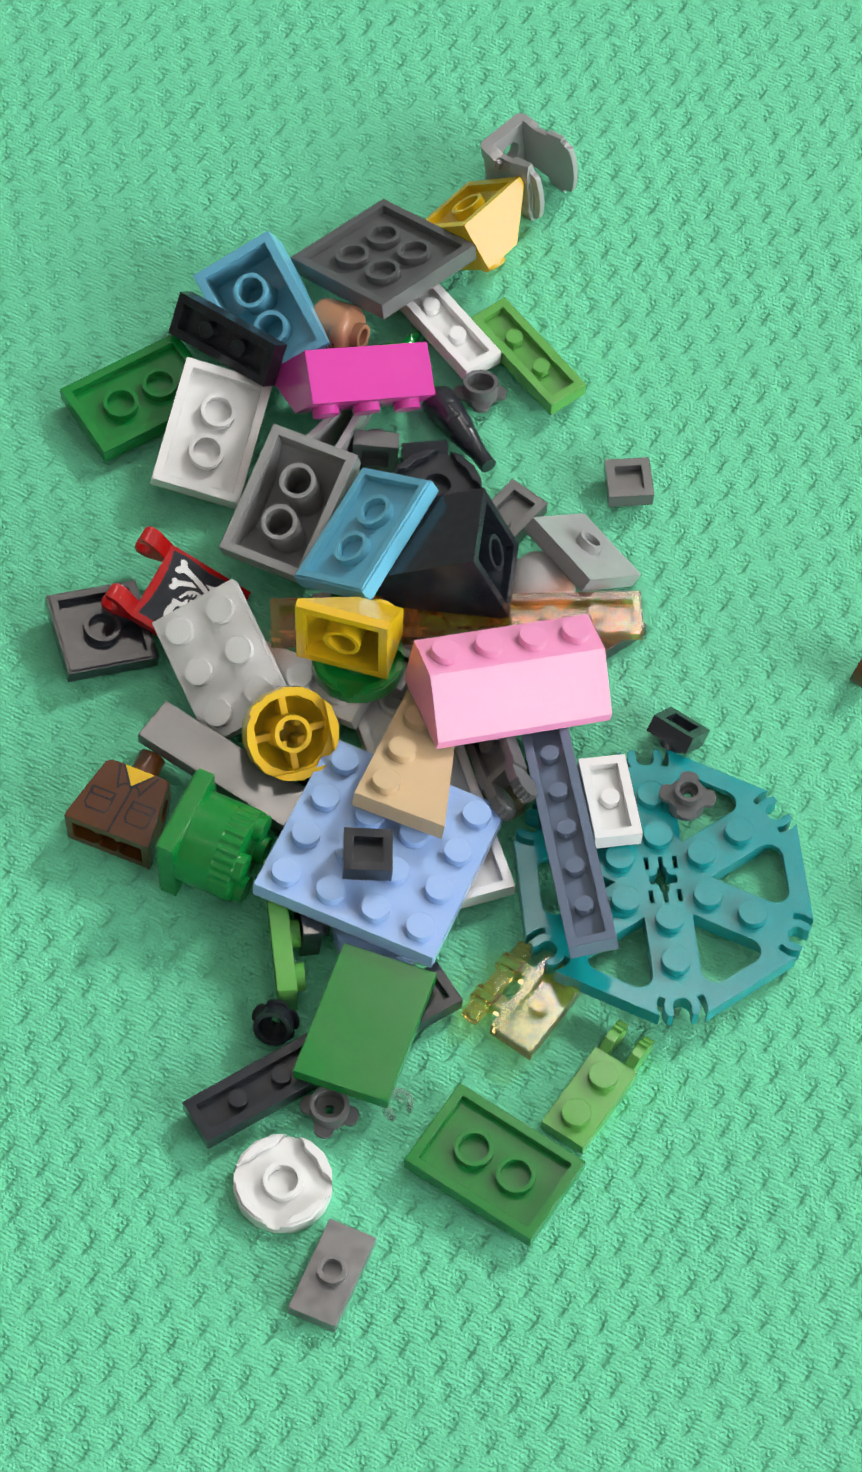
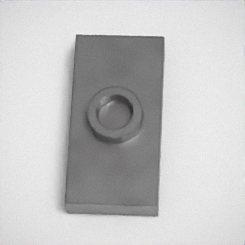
[288,1219,376,1333]

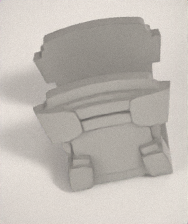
[481,113,578,221]

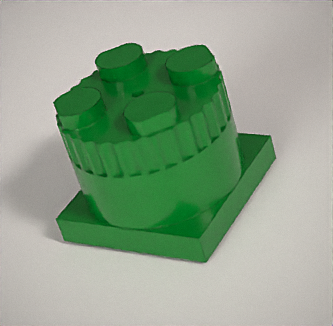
[156,768,273,903]

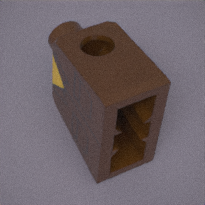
[65,749,171,869]

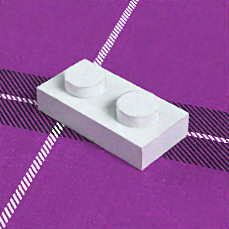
[577,754,643,848]

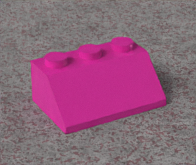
[275,342,435,419]

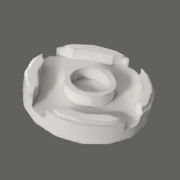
[233,1134,332,1233]

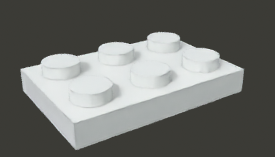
[150,357,272,509]
[152,579,287,740]

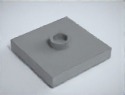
[525,513,641,592]

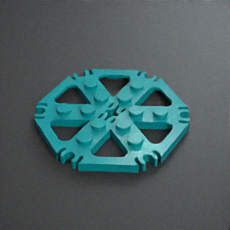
[513,749,814,1025]

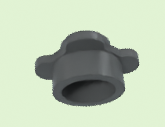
[454,370,507,413]
[659,771,716,821]
[300,1087,359,1139]

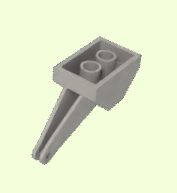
[219,409,372,584]

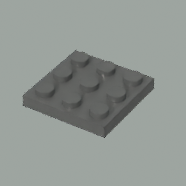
[291,199,476,320]

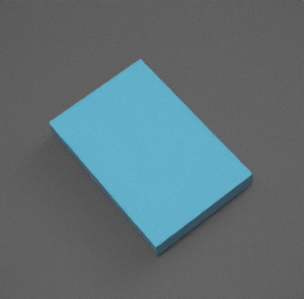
[294,468,439,600]

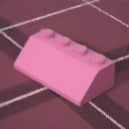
[404,614,612,749]

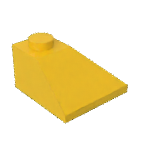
[425,176,524,272]
[295,597,404,679]

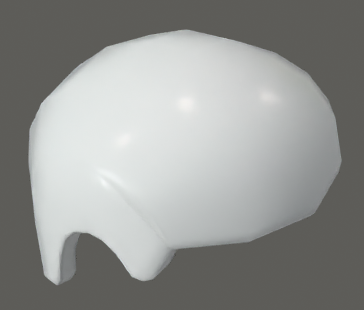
[511,550,576,619]

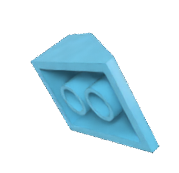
[193,231,330,363]

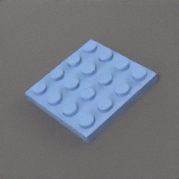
[252,740,504,968]

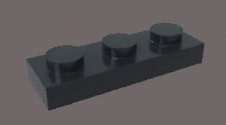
[168,291,287,387]

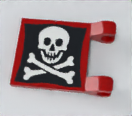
[101,526,251,636]

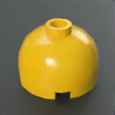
[242,685,339,781]

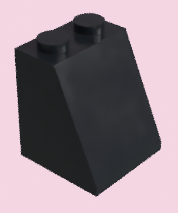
[378,488,519,619]

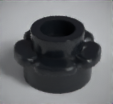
[252,999,300,1046]

